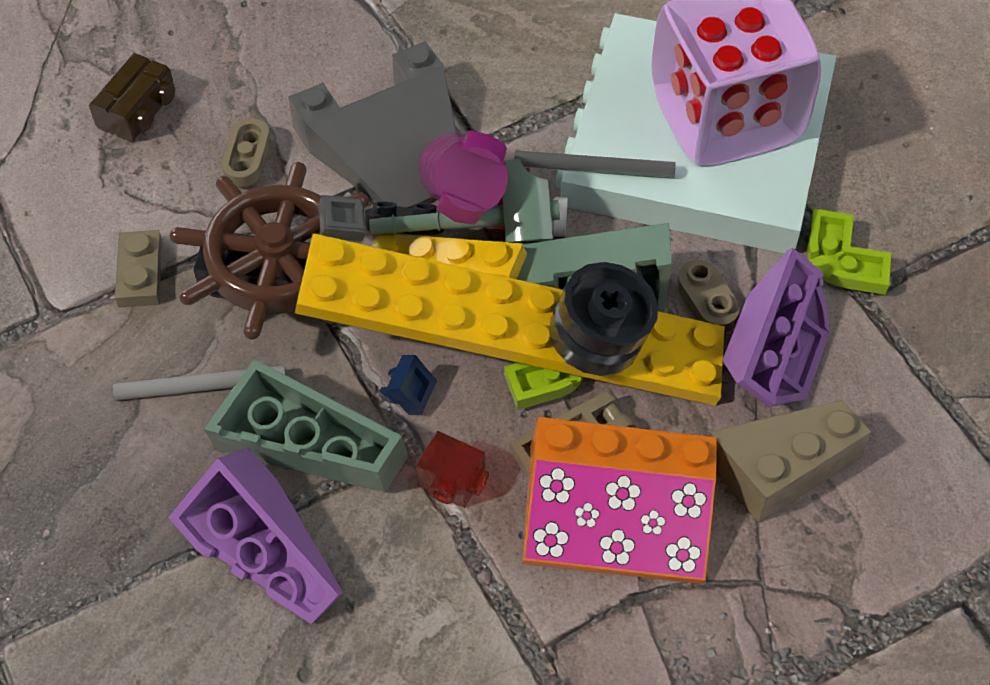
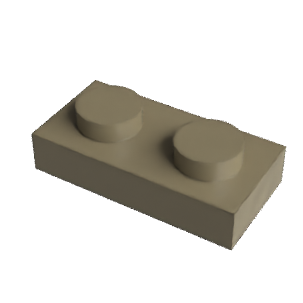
[115,230,162,308]

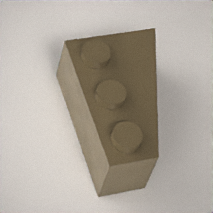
[709,400,871,523]

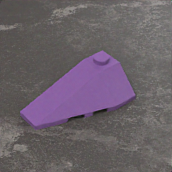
[168,447,343,624]

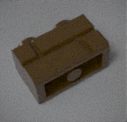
[89,53,175,143]

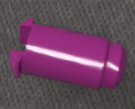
[419,131,508,225]

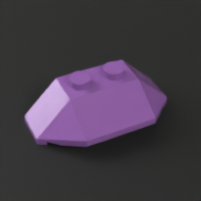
[722,248,830,407]

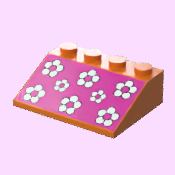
[522,417,717,584]

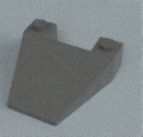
[288,41,456,208]

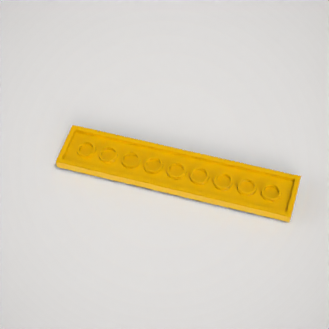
[295,233,725,406]

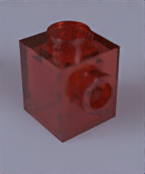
[416,431,489,508]

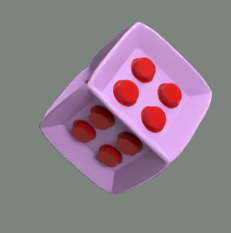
[651,0,821,165]

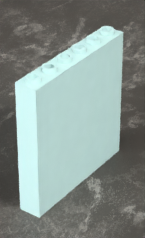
[555,13,836,254]

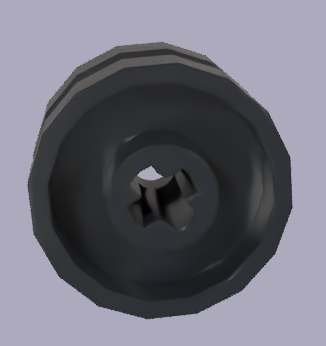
[549,262,658,376]

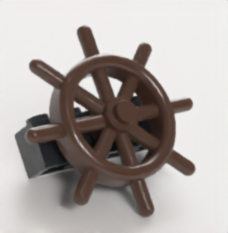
[170,162,369,340]

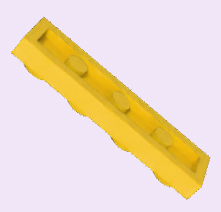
[371,234,527,279]

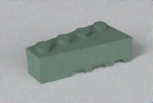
[517,223,672,312]
[204,359,409,493]

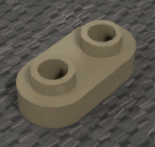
[221,118,271,187]
[677,260,740,333]

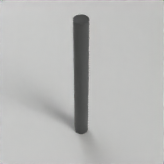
[514,150,676,178]

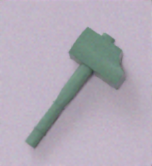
[369,158,560,244]

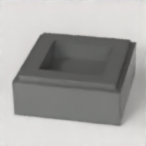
[318,195,366,241]

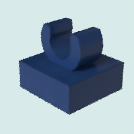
[379,355,437,415]

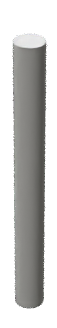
[113,365,286,401]

